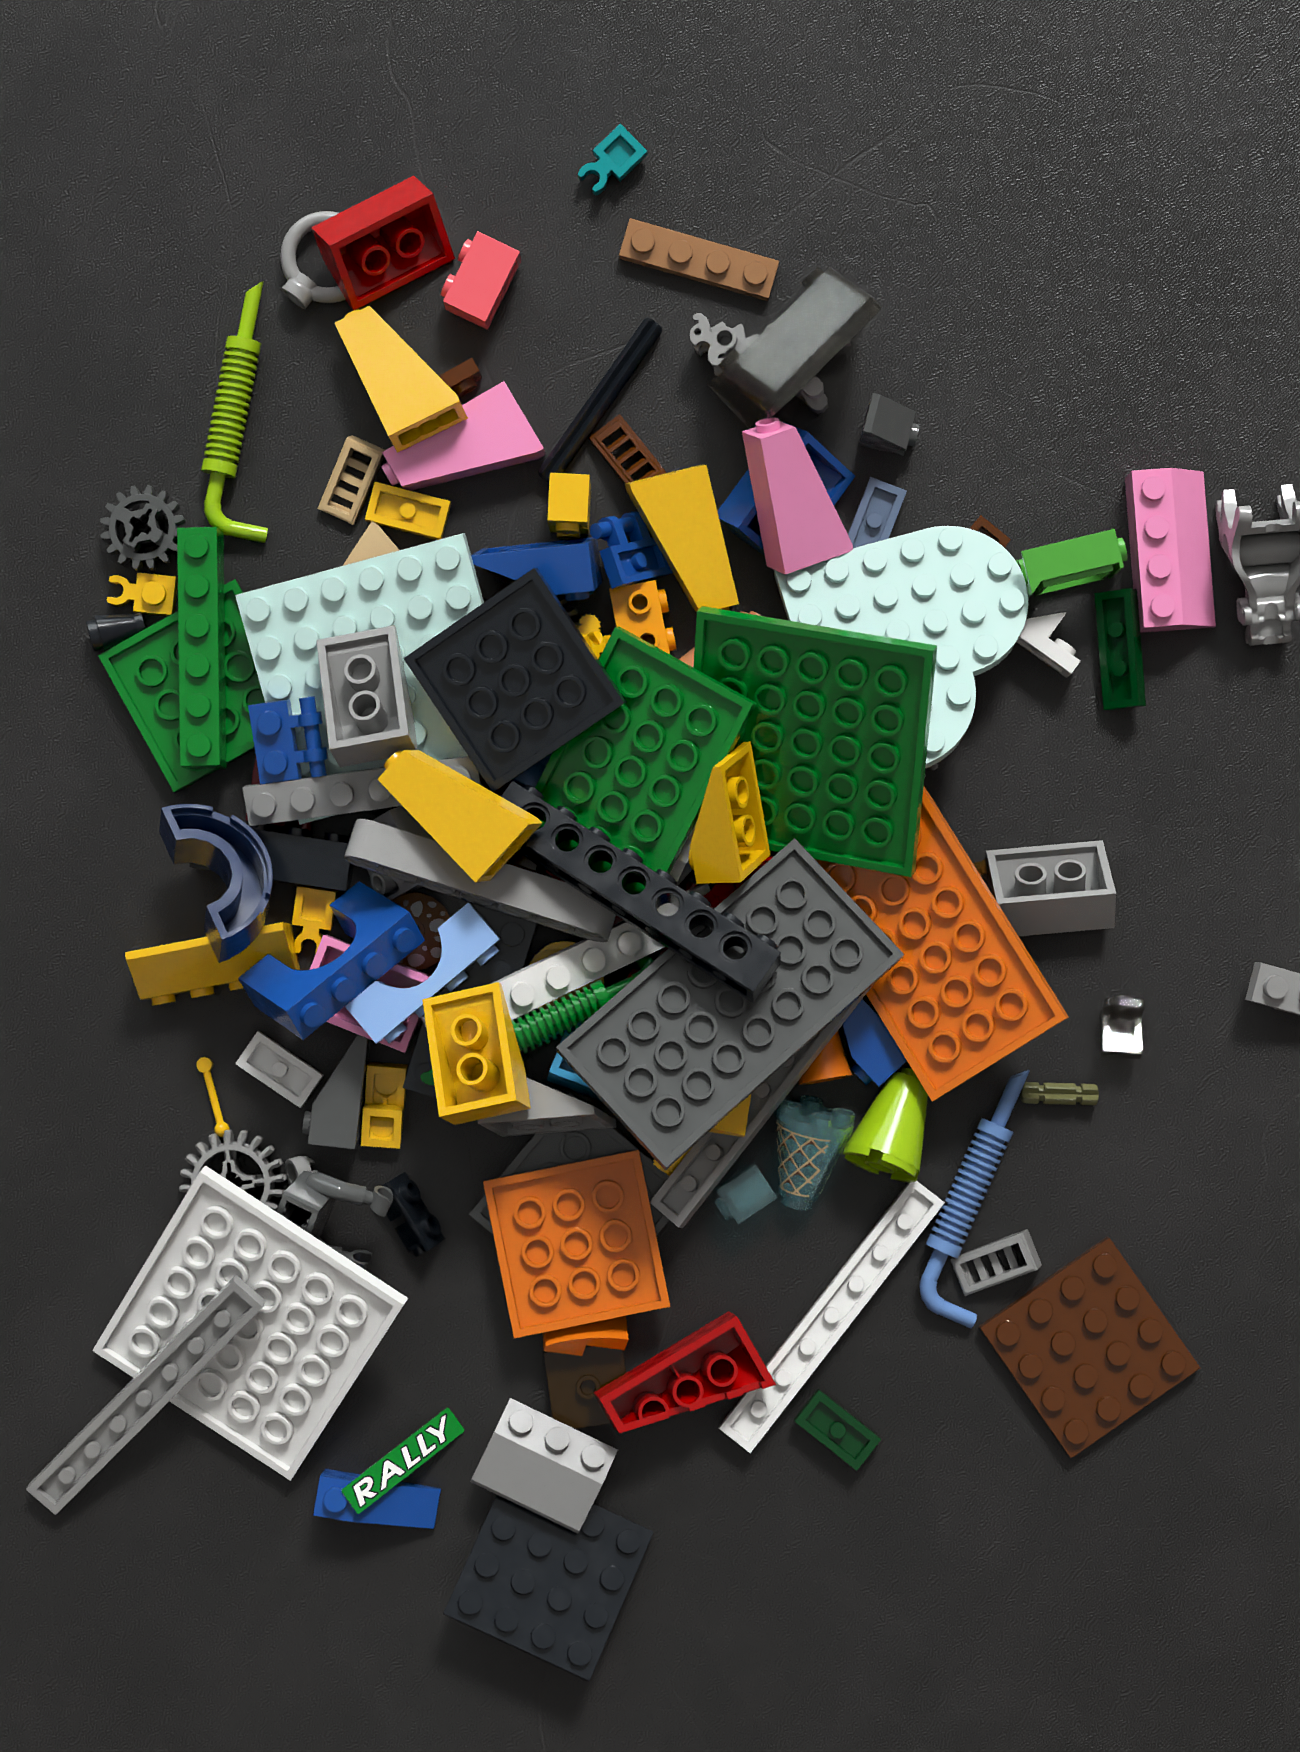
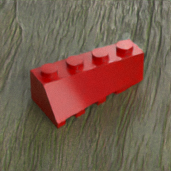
[594,1311,776,1433]

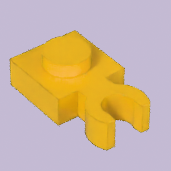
[107,573,178,616]
[292,884,337,954]

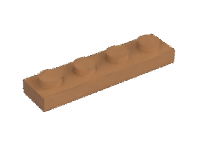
[619,218,779,301]

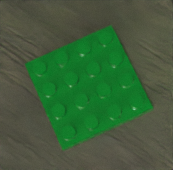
[98,579,265,793]

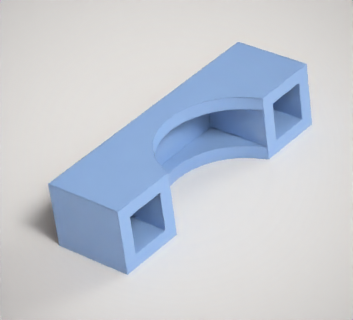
[345,902,501,1044]

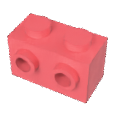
[441,231,522,330]

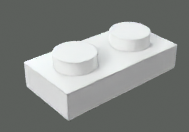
[235,1031,324,1108]

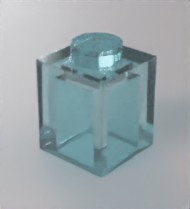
[714,1163,778,1224]

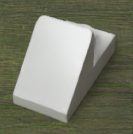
[1017,612,1080,678]

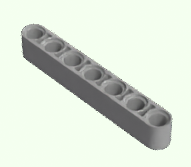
[344,819,616,942]

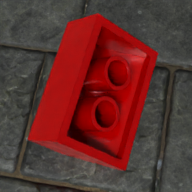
[311,176,455,311]

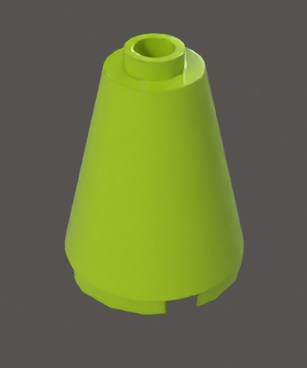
[843,1068,928,1183]

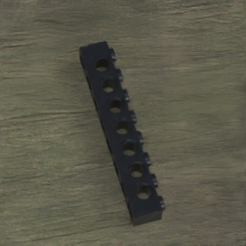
[501,781,781,1003]

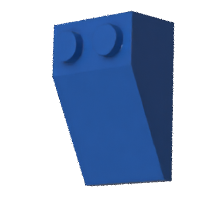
[471,537,602,601]

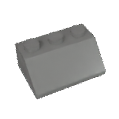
[986,840,1116,936]
[470,1398,618,1533]

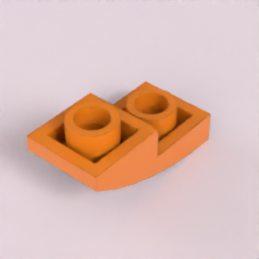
[542,1316,629,1356]

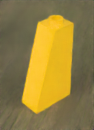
[335,306,468,453]
[625,465,739,612]
[377,750,542,883]

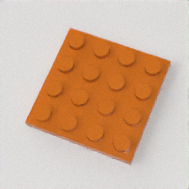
[483,1149,670,1338]

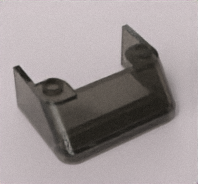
[707,267,882,429]

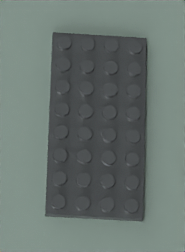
[556,838,904,1170]

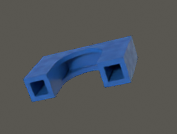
[238,881,425,1040]

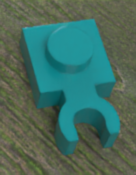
[578,123,648,196]

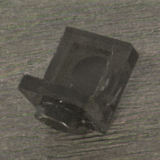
[1100,995,1145,1059]

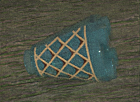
[776,1095,856,1210]

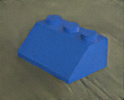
[717,422,855,556]

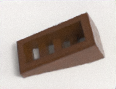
[589,414,666,486]

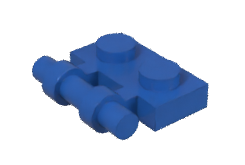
[590,511,673,589]
[248,696,328,784]

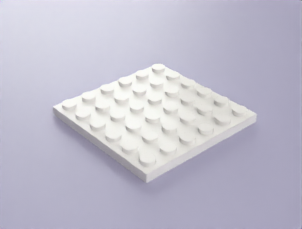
[92,1165,408,1481]

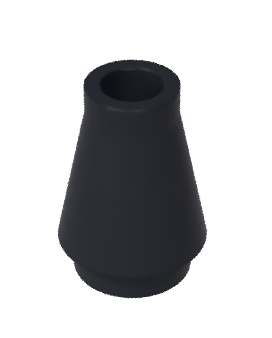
[86,612,145,652]

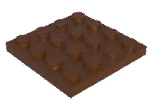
[979,1237,1200,1458]

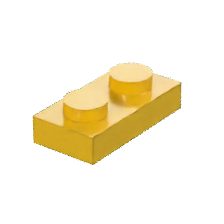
[365,482,451,540]

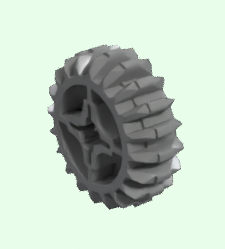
[179,1129,287,1212]

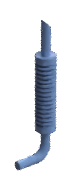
[919,1070,1030,1328]

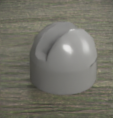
[285,1156,318,1185]

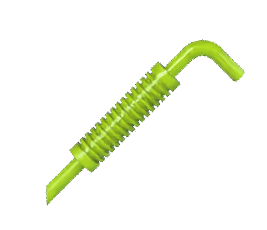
[201,281,268,543]

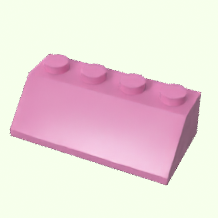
[1125,468,1216,633]

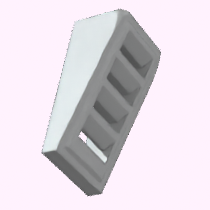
[950,1229,1042,1296]

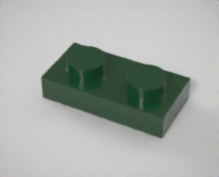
[794,1389,881,1471]

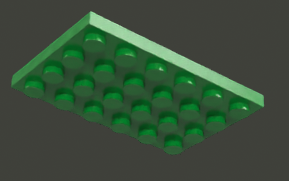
[535,627,757,894]

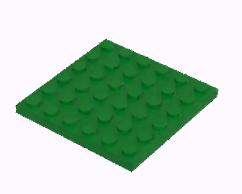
[693,606,937,877]

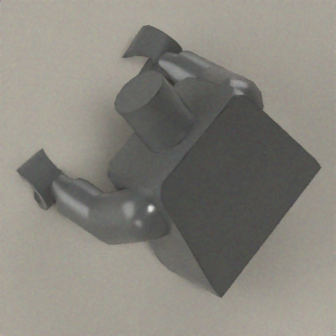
[277,1171,393,1270]

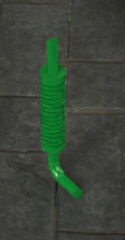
[421,954,655,1085]

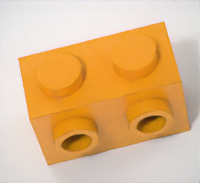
[609,580,677,654]

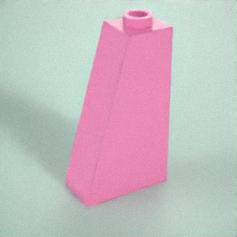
[381,381,545,491]
[742,418,853,575]

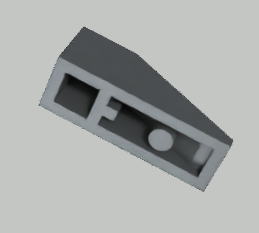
[302,1035,371,1149]

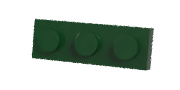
[1094,588,1146,711]

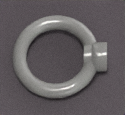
[280,211,346,309]

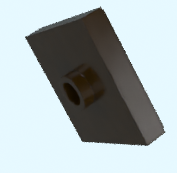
[544,1345,626,1429]

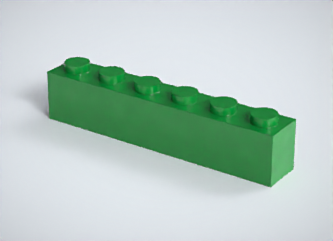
[177,527,226,769]

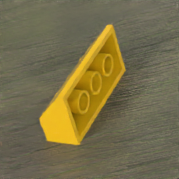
[125,922,300,1006]

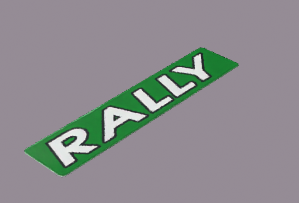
[341,1408,464,1514]

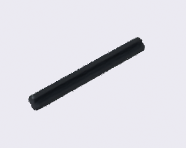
[538,317,662,483]

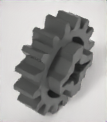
[100,485,187,571]

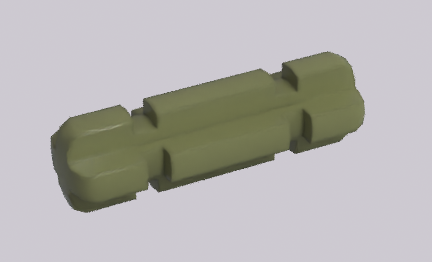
[1020,1082,1099,1105]

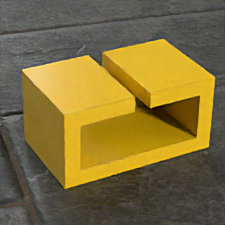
[547,473,591,540]

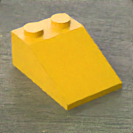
[688,741,771,884]
[422,982,531,1125]

